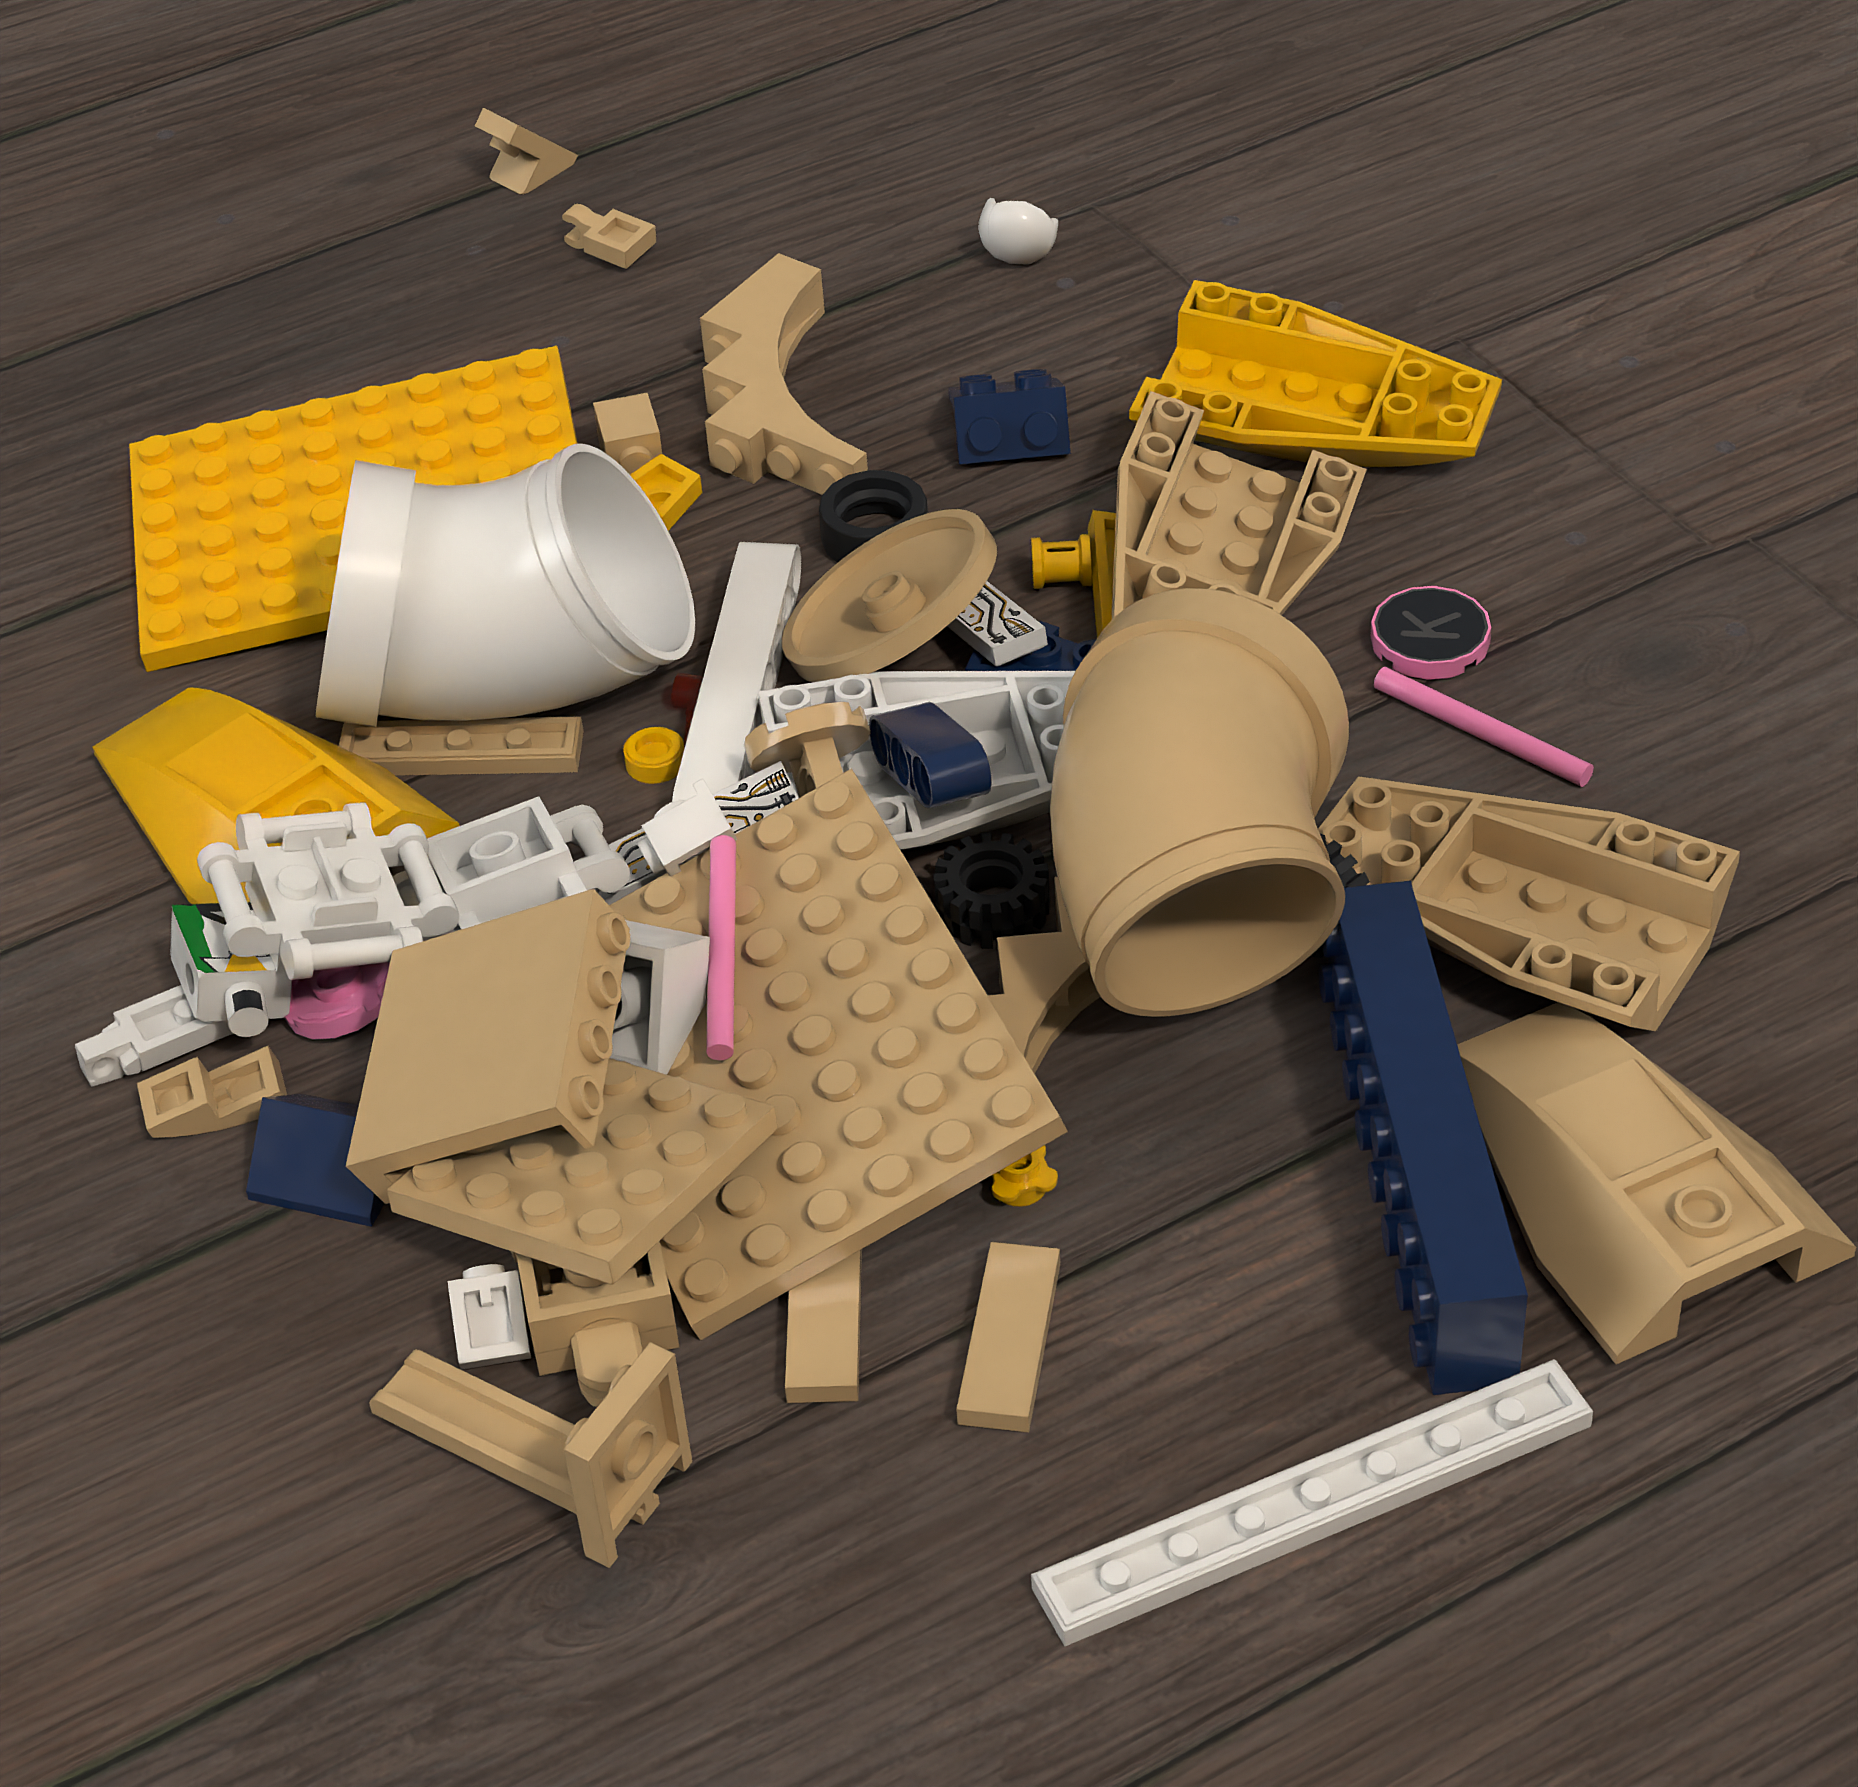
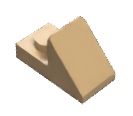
[475,108,578,195]

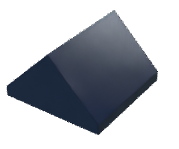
[246,1094,384,1227]

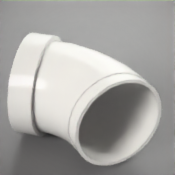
[316,444,695,727]

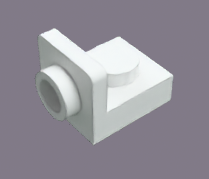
[447,1264,531,1370]

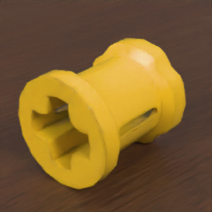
[1031,534,1092,589]

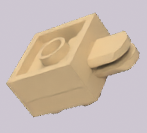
[516,1242,679,1407]

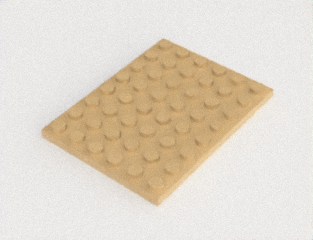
[609,768,1068,1340]

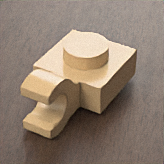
[562,204,656,269]

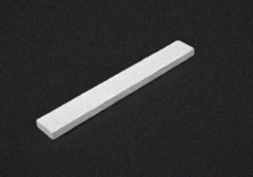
[1031,1359,1593,1647]

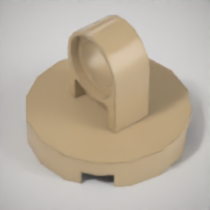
[744,702,870,798]

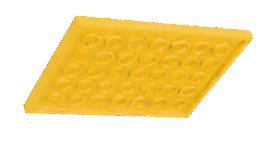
[129,346,578,672]

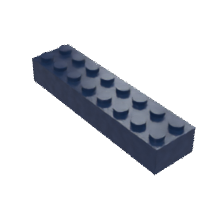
[1318,880,1528,1395]

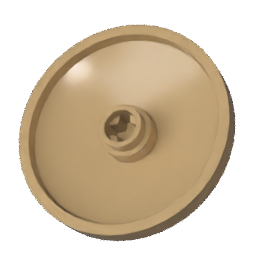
[782,509,997,682]

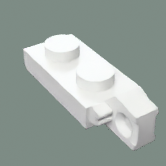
[75,985,233,1087]

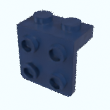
[948,369,1071,464]

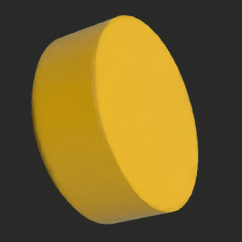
[623,727,684,784]

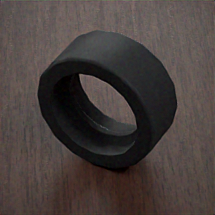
[819,470,928,563]

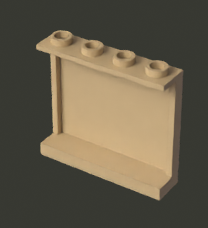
[346,889,630,1204]

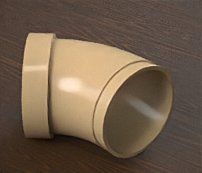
[1050,588,1349,1017]

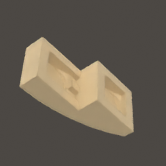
[137,1046,287,1138]

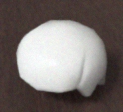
[978,198,1058,264]

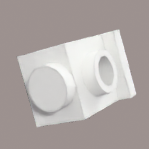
[636,778,737,876]

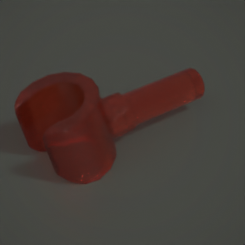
[671,673,703,748]

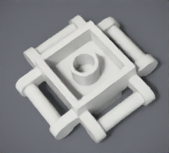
[393,796,630,941]
[197,802,460,980]

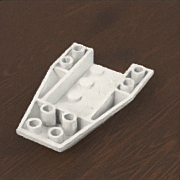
[758,671,1075,850]

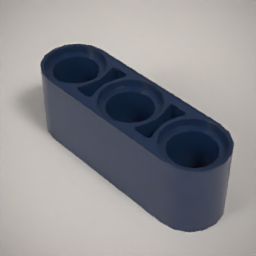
[869,702,992,809]

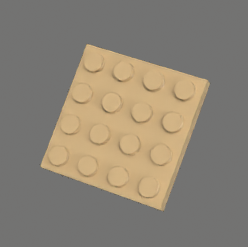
[387,1058,778,1285]

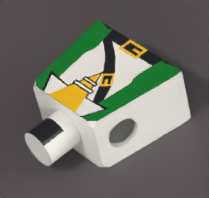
[170,902,292,1037]

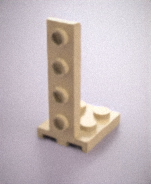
[369,1342,692,1568]

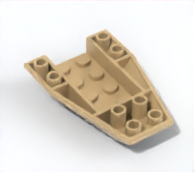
[1112,391,1367,619]
[1318,776,1740,1031]
[1457,1002,1856,1365]

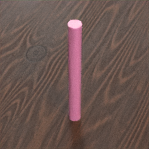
[1374,667,1594,787]
[706,835,736,1060]

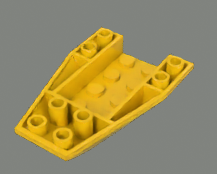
[1129,280,1502,467]
[92,687,460,904]

